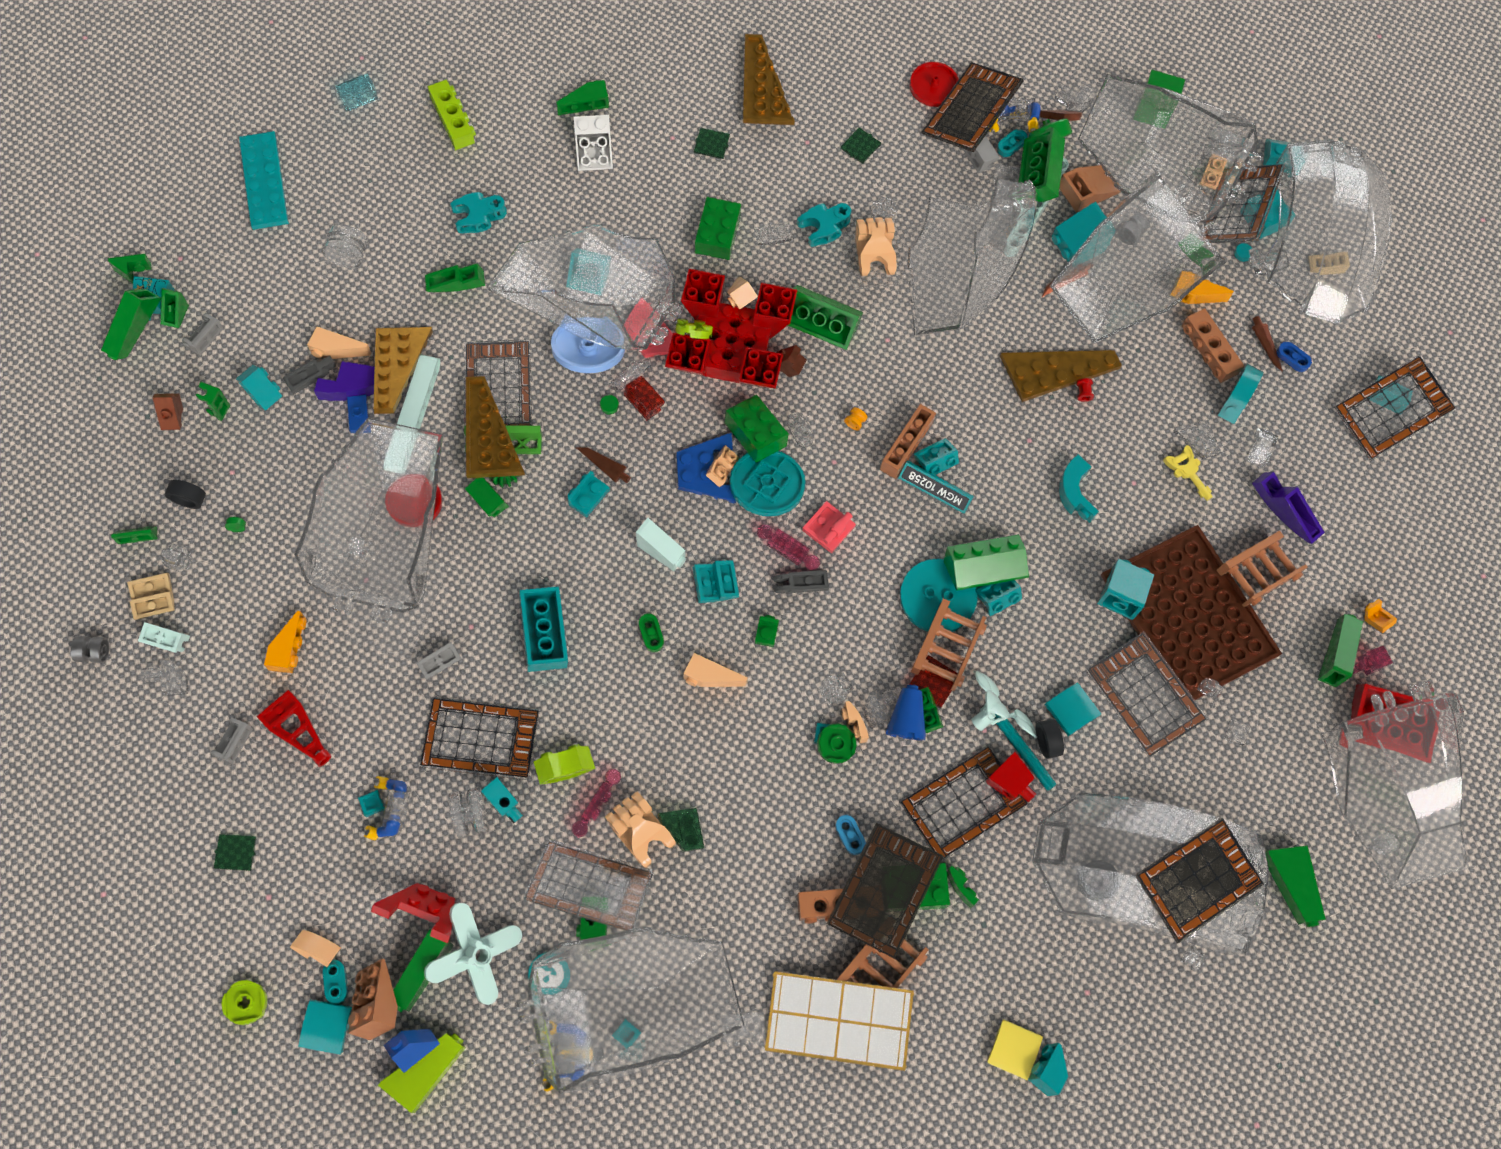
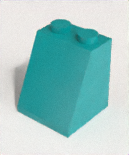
[1052,202,1114,264]
[1097,558,1154,620]

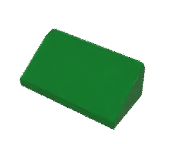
[111,526,158,544]

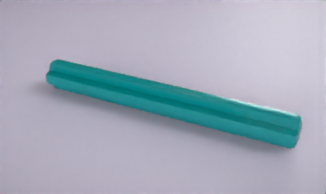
[994,714,1056,790]

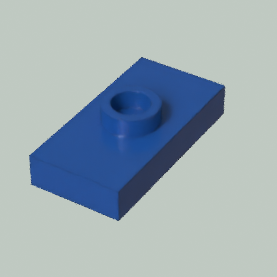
[347,395,370,433]

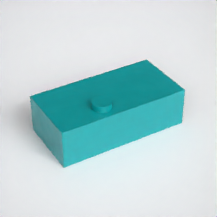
[519,586,568,672]

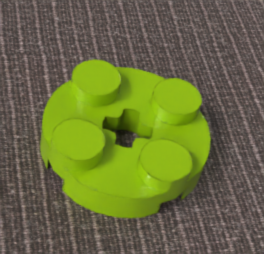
[675,319,713,339]
[222,980,267,1025]

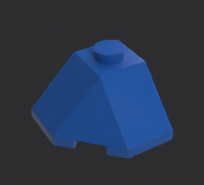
[383,1029,440,1073]

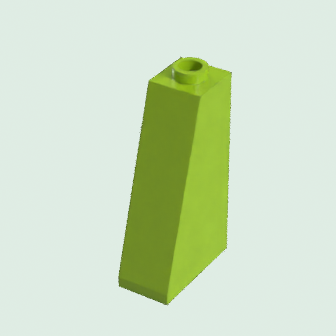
[378,1033,466,1113]

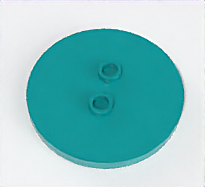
[730,451,806,516]
[900,559,978,632]

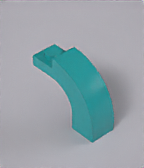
[1218,363,1264,424]
[1059,454,1099,523]

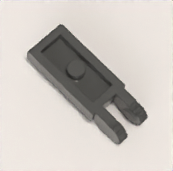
[773,570,829,594]

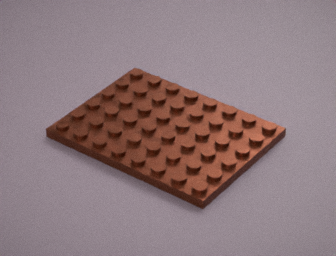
[1101,525,1282,706]

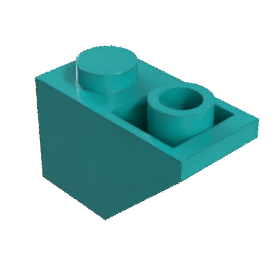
[1028,1043,1068,1096]

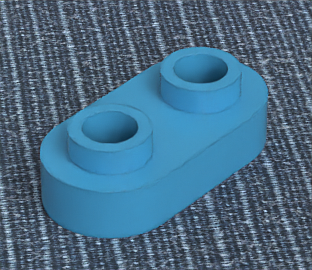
[835,815,866,855]

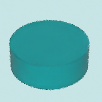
[1234,243,1254,262]

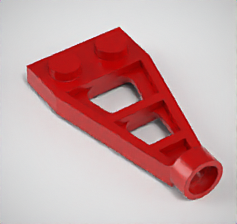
[256,690,332,767]

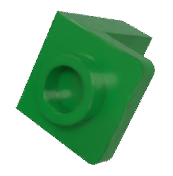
[755,615,779,647]

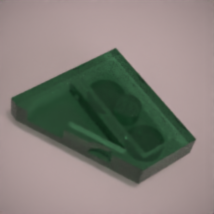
[657,808,704,852]

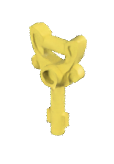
[1163,445,1213,501]

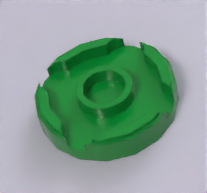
[817,723,857,764]

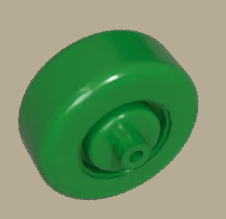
[1029,118,1072,145]

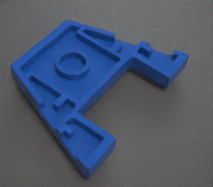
[677,433,736,503]

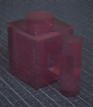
[1353,645,1393,676]

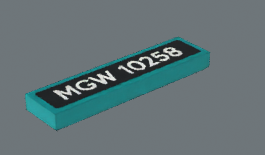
[898,461,974,514]

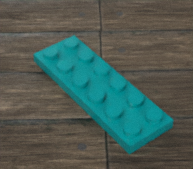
[239,131,289,230]

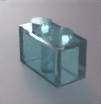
[335,73,378,112]

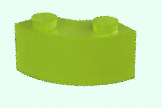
[533,744,595,785]

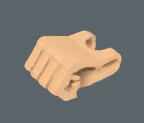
[855,217,897,276]
[605,791,676,868]

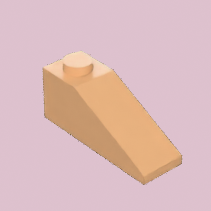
[727,276,758,309]
[307,327,371,359]
[684,653,748,687]

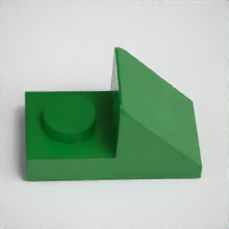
[108,254,152,284]

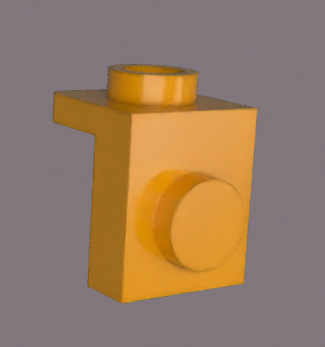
[1364,599,1397,633]

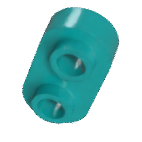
[997,129,1028,157]
[323,960,348,1004]

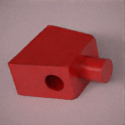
[986,752,1036,803]

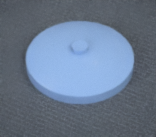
[551,317,625,373]

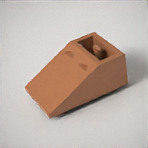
[1059,165,1121,213]
[348,959,398,1040]

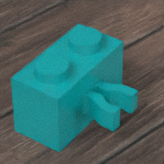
[236,365,282,411]

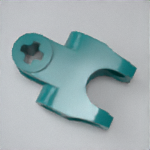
[450,192,507,234]
[797,203,851,247]

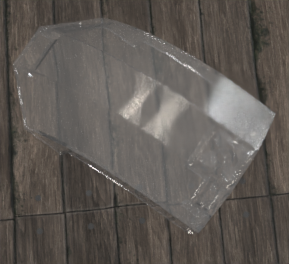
[1264,140,1392,324]
[1032,793,1269,955]

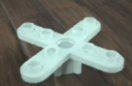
[424,903,522,1005]

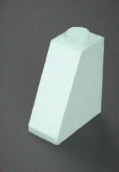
[636,518,686,571]

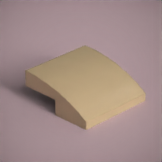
[127,573,175,620]

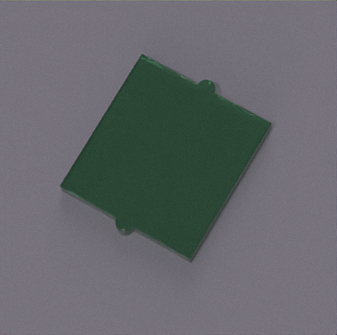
[840,127,881,164]
[694,128,730,159]
[214,834,257,871]

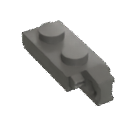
[283,356,336,395]

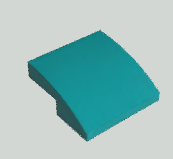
[693,560,739,603]
[1044,682,1101,737]
[298,1000,352,1055]

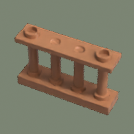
[1217,531,1308,607]
[911,598,987,691]
[837,917,929,988]

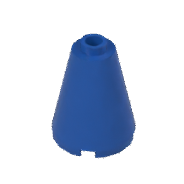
[885,685,926,741]

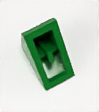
[161,288,189,328]

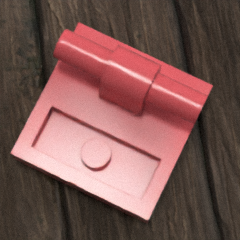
[802,501,856,554]

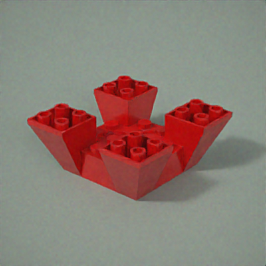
[665,269,797,389]

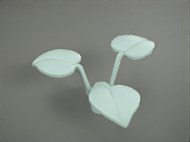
[971,670,1037,739]

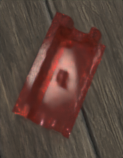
[624,376,665,421]

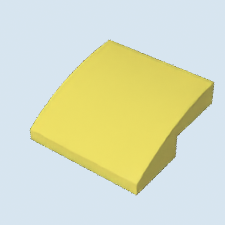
[987,1019,1043,1080]

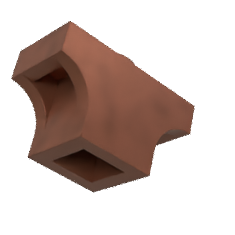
[776,345,807,378]
[152,393,184,430]

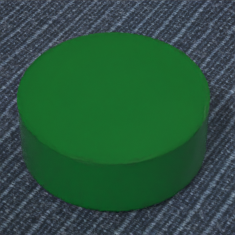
[600,395,619,415]
[225,517,246,532]

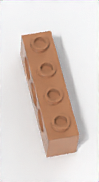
[1182,308,1244,383]
[880,404,936,479]
[797,885,884,924]

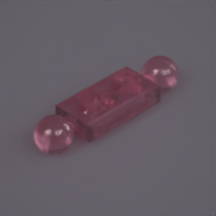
[757,524,820,570]
[572,769,621,837]

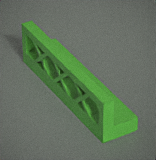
[464,426,542,454]

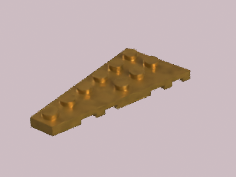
[743,34,795,125]
[373,327,433,414]
[1000,350,1122,402]
[466,376,525,478]

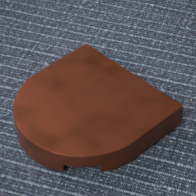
[1040,110,1082,121]

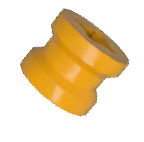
[844,407,868,431]

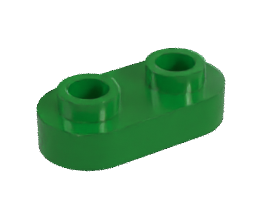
[639,614,664,652]

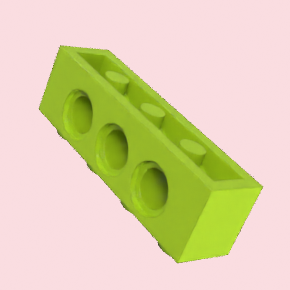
[427,79,476,151]

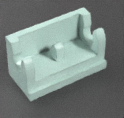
[138,622,190,653]

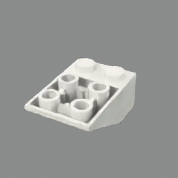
[574,115,613,171]

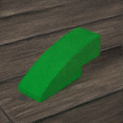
[425,263,485,292]

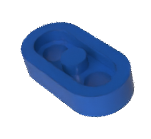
[1277,342,1312,372]

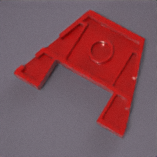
[371,883,455,943]

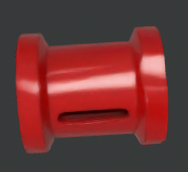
[1076,378,1094,402]

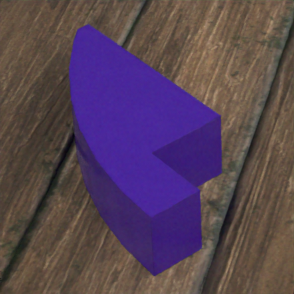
[314,361,375,401]
[1252,472,1325,544]

